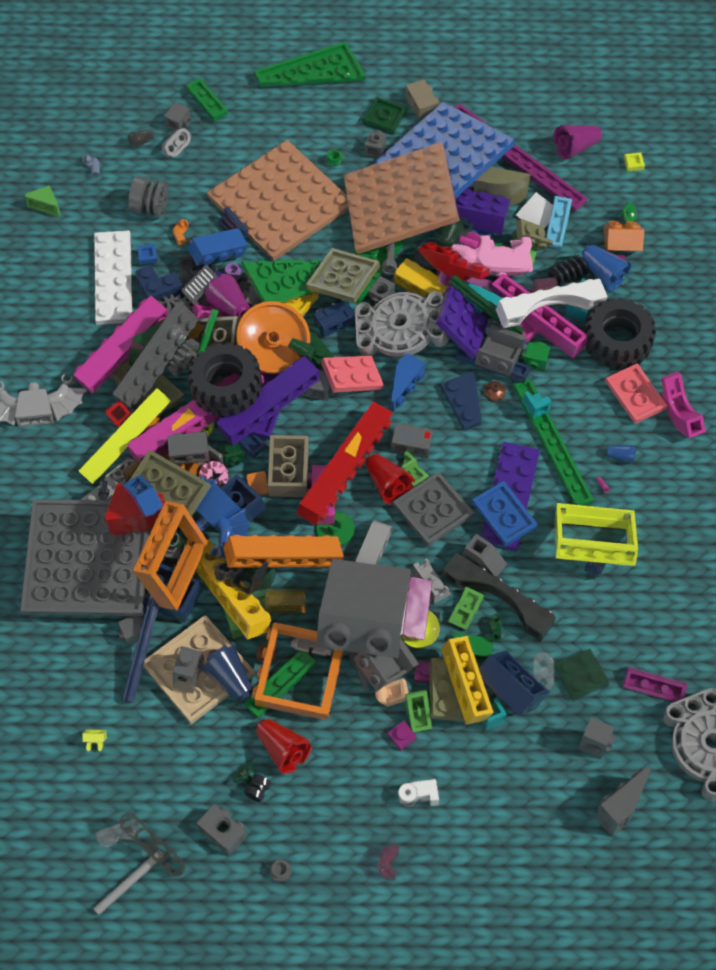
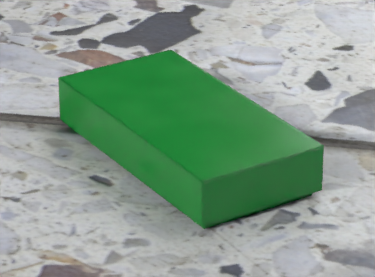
[453,632,493,659]

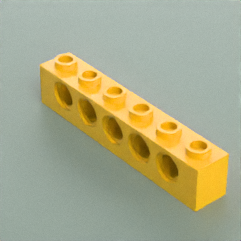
[191,539,271,640]

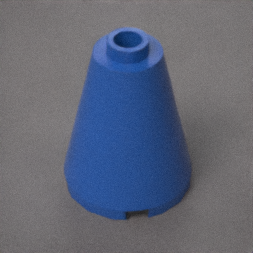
[582,245,632,292]

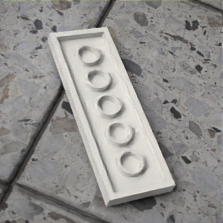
[95,231,133,325]

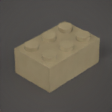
[268,435,309,497]

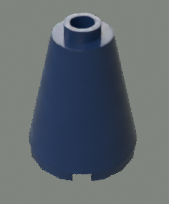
[199,643,252,702]

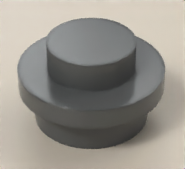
[270,860,291,882]

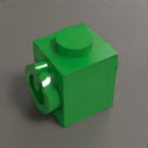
[521,341,550,372]

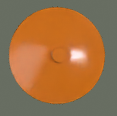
[236,301,310,375]

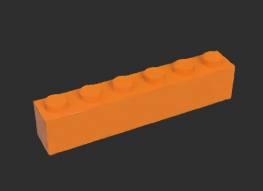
[223,535,344,567]

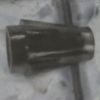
[127,129,154,148]

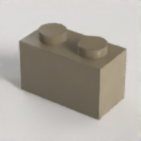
[405,79,440,120]

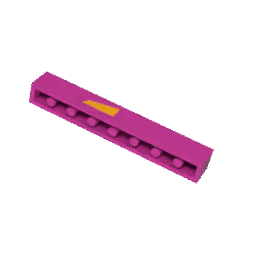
[127,373,265,463]

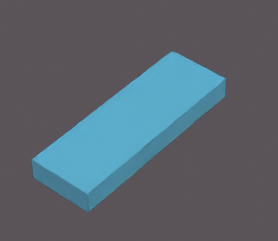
[546,196,572,249]

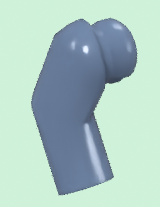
[82,154,100,177]

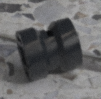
[243,773,272,803]

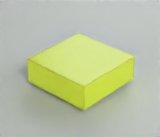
[624,153,645,171]

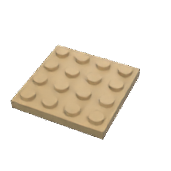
[143,615,256,724]

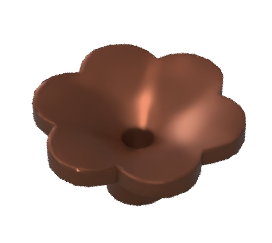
[484,381,506,402]

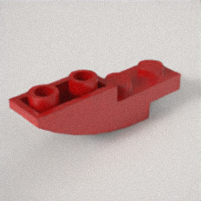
[419,242,490,282]

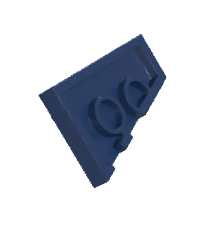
[441,371,482,431]

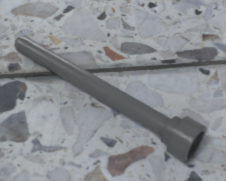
[382,242,397,275]

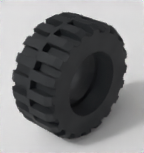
[584,298,656,369]
[188,343,262,417]

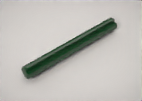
[449,276,525,335]

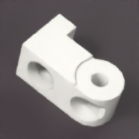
[399,779,439,806]

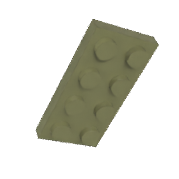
[110,357,184,418]
[129,450,211,517]

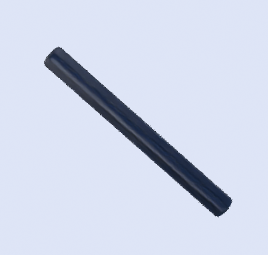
[122,594,159,703]

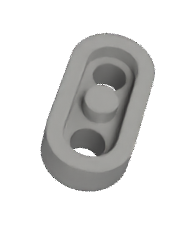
[162,128,191,158]

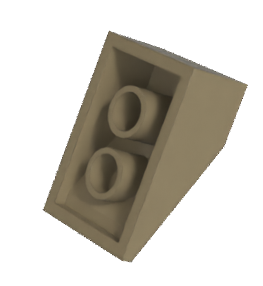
[188,316,241,351]

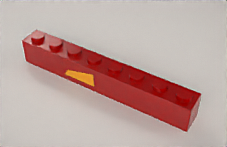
[296,401,393,526]

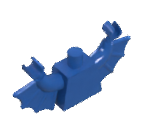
[195,475,250,558]

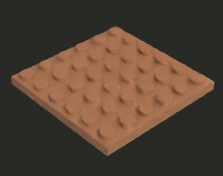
[207,140,349,262]
[344,142,460,254]

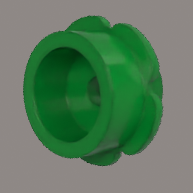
[326,149,343,166]

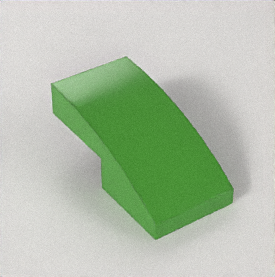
[448,587,484,630]

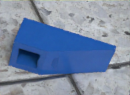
[391,354,426,412]

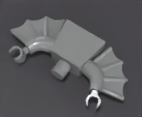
[0,374,87,427]

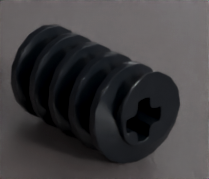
[548,255,589,287]

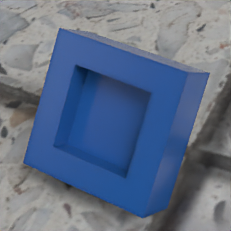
[137,244,158,265]

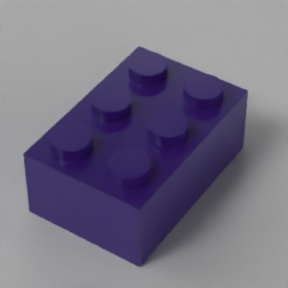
[452,188,511,235]

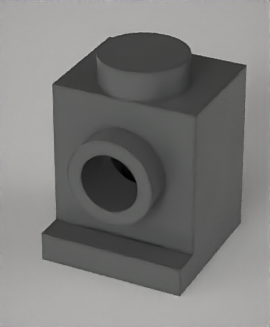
[364,130,387,159]

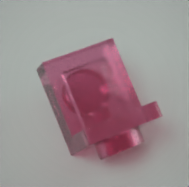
[377,843,400,881]

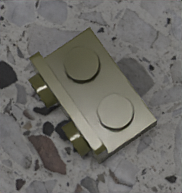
[516,219,553,250]

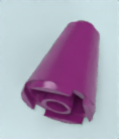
[553,125,602,159]
[205,274,250,318]

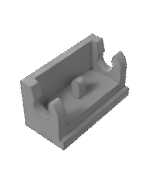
[412,558,450,604]

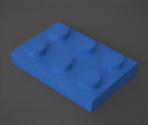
[472,481,538,547]

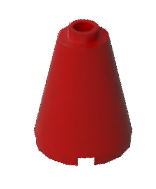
[366,454,415,505]
[256,719,312,774]

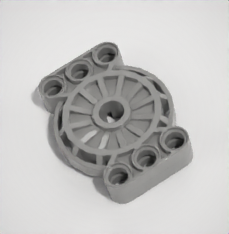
[355,292,448,357]
[663,688,716,801]

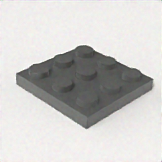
[393,472,474,547]

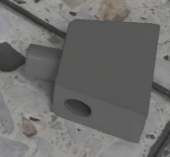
[173,646,205,694]

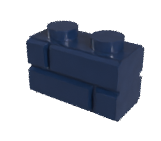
[313,301,356,338]

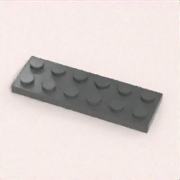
[113,301,198,410]

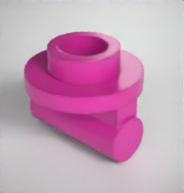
[459,232,481,249]

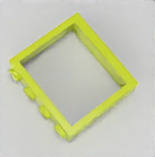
[555,503,638,566]

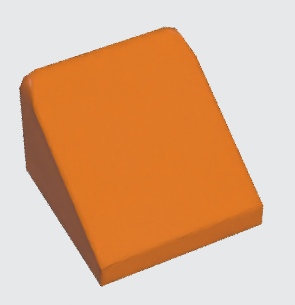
[246,471,268,496]

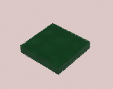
[363,97,407,135]

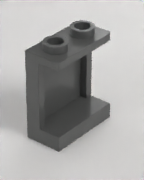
[475,325,526,376]
[354,639,419,692]

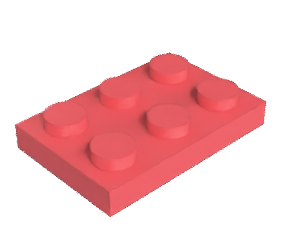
[321,356,384,392]
[605,363,667,424]

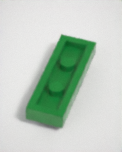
[186,78,228,122]

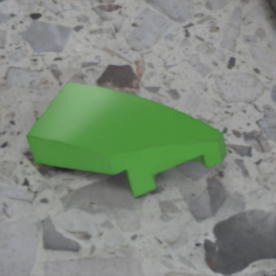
[402,451,429,488]

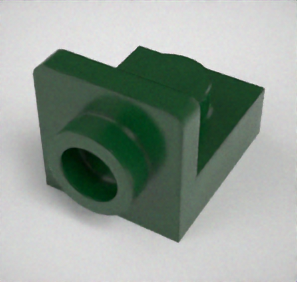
[219,442,244,467]

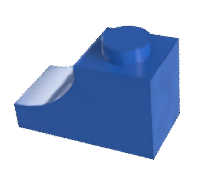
[123,475,163,517]

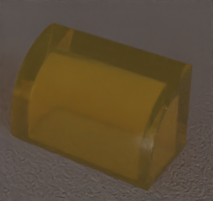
[265,589,306,613]

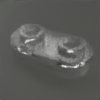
[533,652,554,691]

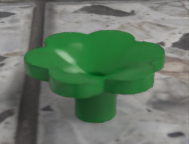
[620,202,637,222]

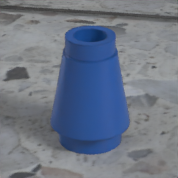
[608,445,636,463]

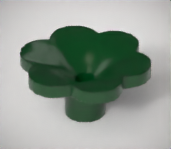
[232,762,254,784]

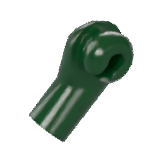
[488,614,502,642]

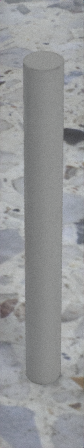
[93,849,165,915]

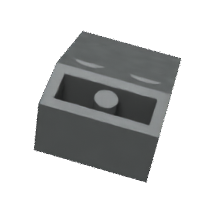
[595,767,651,837]

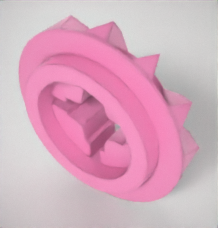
[199,461,229,488]

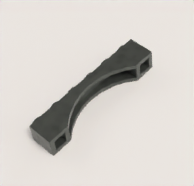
[442,552,556,642]

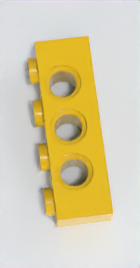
[441,636,493,725]

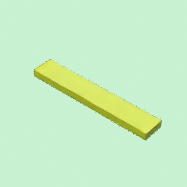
[79,388,171,484]

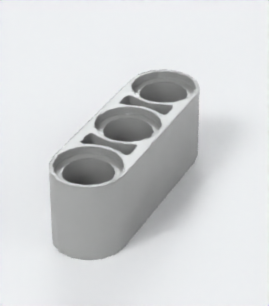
[356,520,392,565]

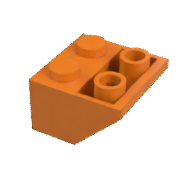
[604,221,644,251]

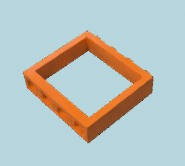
[133,501,208,610]
[252,622,343,721]

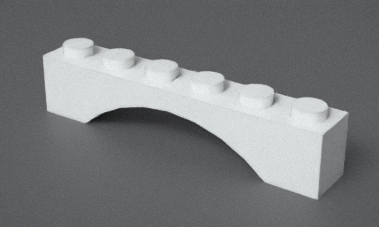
[496,279,608,328]

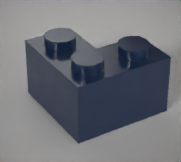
[135,265,184,302]

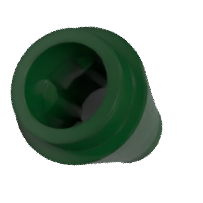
[288,338,317,361]

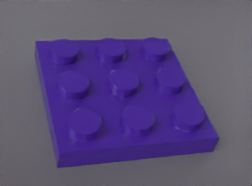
[435,286,487,359]

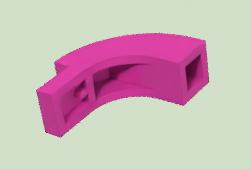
[661,371,706,438]

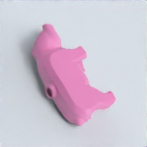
[451,236,533,278]

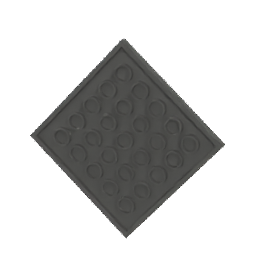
[20,499,150,616]

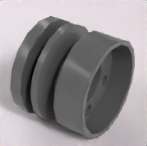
[129,176,169,218]

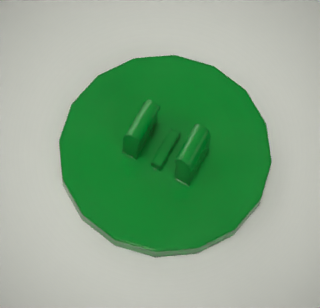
[316,511,355,546]

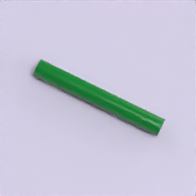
[197,309,219,354]

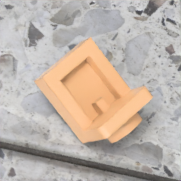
[375,678,408,707]

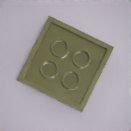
[306,248,380,303]

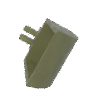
[471,167,531,206]

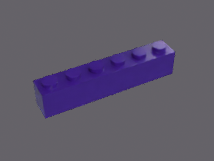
[217,356,320,446]

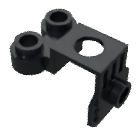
[214,559,269,596]

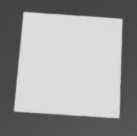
[516,193,553,228]

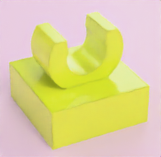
[83,729,107,751]

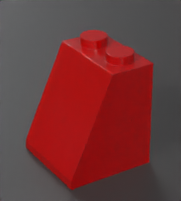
[104,483,170,536]

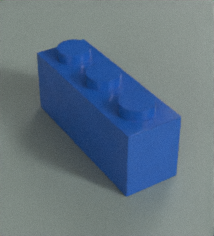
[188,228,248,266]

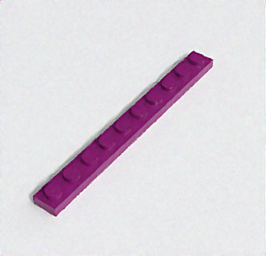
[455,104,587,212]

